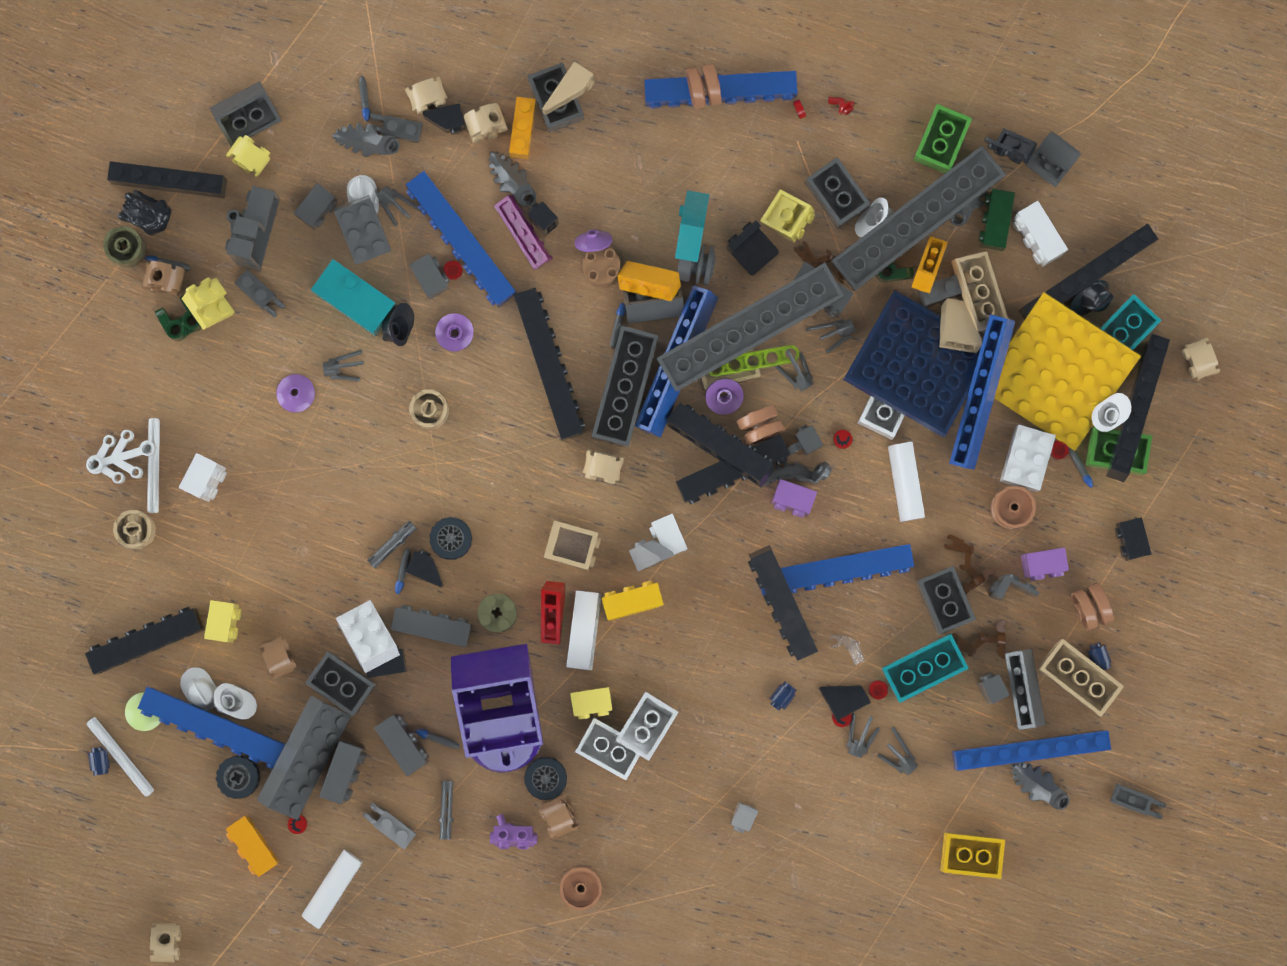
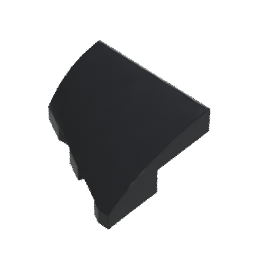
[819,685,871,721]

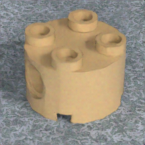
[405,76,448,114]
[463,103,508,143]
[1181,337,1220,381]
[409,390,449,429]
[582,449,624,484]
[113,510,156,549]
[150,923,182,962]

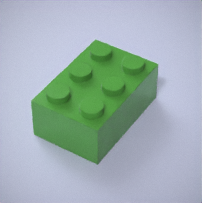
[913,104,972,174]
[1085,426,1152,475]

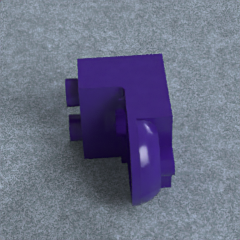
[451,644,543,773]

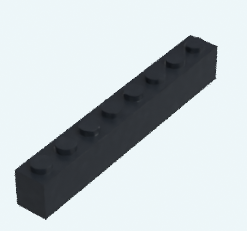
[1019,224,1158,320]
[514,288,586,441]
[1106,334,1170,483]

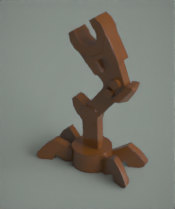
[794,241,851,283]
[944,535,996,594]
[952,620,1006,658]

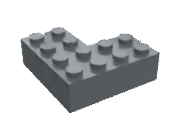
[225,186,280,272]

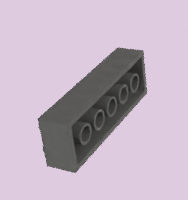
[592,326,659,448]
[257,696,351,820]

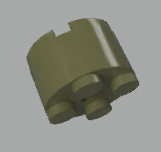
[103,226,146,268]
[478,594,517,633]

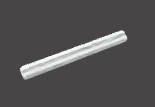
[147,418,160,513]
[87,717,154,797]

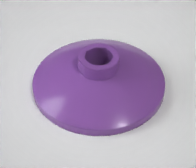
[575,229,613,252]
[435,313,474,352]
[276,374,315,412]
[705,378,744,414]

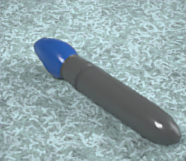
[359,76,370,122]
[145,255,191,271]
[610,303,626,349]
[1069,448,1093,488]
[395,548,410,594]
[415,729,460,749]

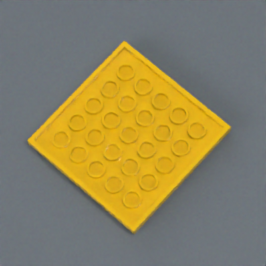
[994,292,1141,451]

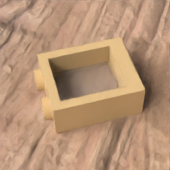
[544,521,601,571]

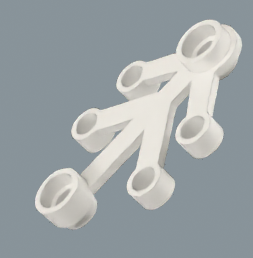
[86,430,157,484]

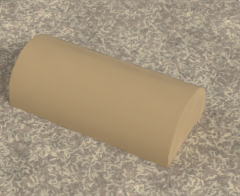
[951,251,1008,334]
[1038,639,1124,717]

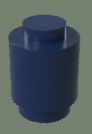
[1087,642,1111,670]
[769,681,797,711]
[88,746,110,776]

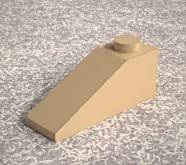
[542,61,595,115]

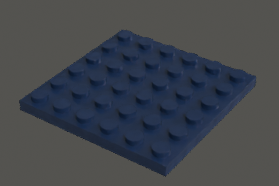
[843,290,983,438]

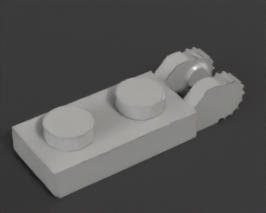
[362,802,417,849]

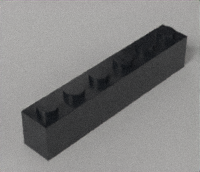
[107,161,227,198]
[666,403,775,488]
[675,434,790,505]
[748,545,818,661]
[85,607,204,675]

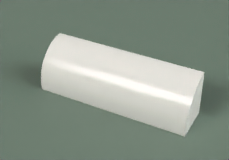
[888,442,925,522]
[566,591,602,670]
[302,849,363,929]

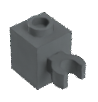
[787,425,823,456]

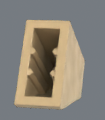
[939,298,982,353]

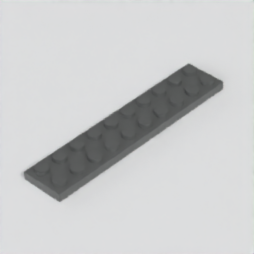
[831,146,1006,291]
[657,263,844,392]

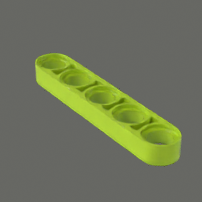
[709,345,799,377]

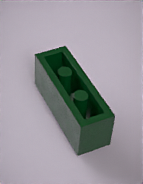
[979,189,1015,251]

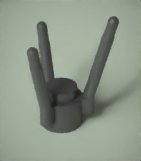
[377,186,420,226]
[806,319,855,353]
[323,350,364,381]
[774,350,814,392]
[846,713,880,758]
[878,727,918,775]

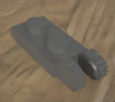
[370,113,423,143]
[234,270,285,318]
[1109,784,1167,819]

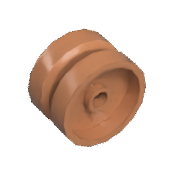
[686,63,721,110]
[736,405,785,446]
[990,486,1036,530]
[1071,583,1114,632]
[559,866,602,911]

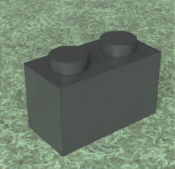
[294,183,337,230]
[409,254,450,300]
[917,275,962,307]
[977,673,1010,704]

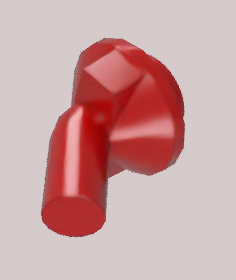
[828,97,855,115]

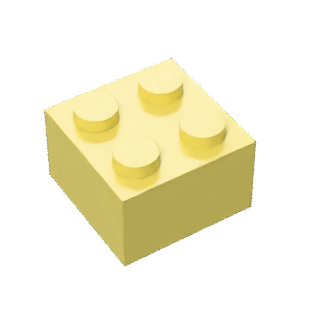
[204,600,242,643]
[570,687,613,719]

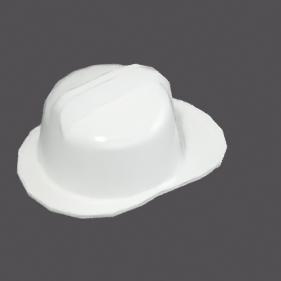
[347,175,379,212]
[855,197,894,237]
[1092,393,1131,432]
[180,667,217,711]
[213,683,257,719]

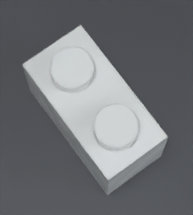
[649,514,688,555]

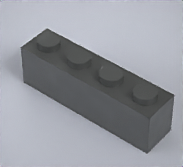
[390,604,472,647]
[1005,649,1046,730]

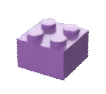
[771,479,817,518]
[1021,548,1069,581]

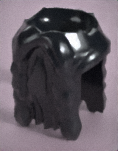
[118,190,172,236]

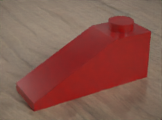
[541,581,565,645]

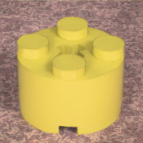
[226,135,270,178]

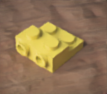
[760,189,815,243]
[182,277,235,330]

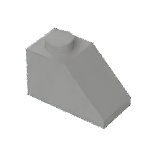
[629,539,674,572]
[730,802,758,833]

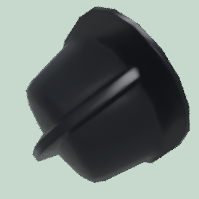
[1070,280,1114,316]
[382,303,414,346]

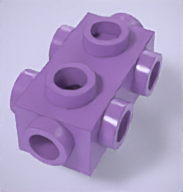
[490,814,538,850]

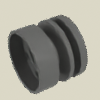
[677,244,716,285]

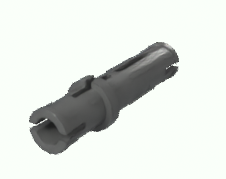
[367,520,417,569]
[438,781,454,840]

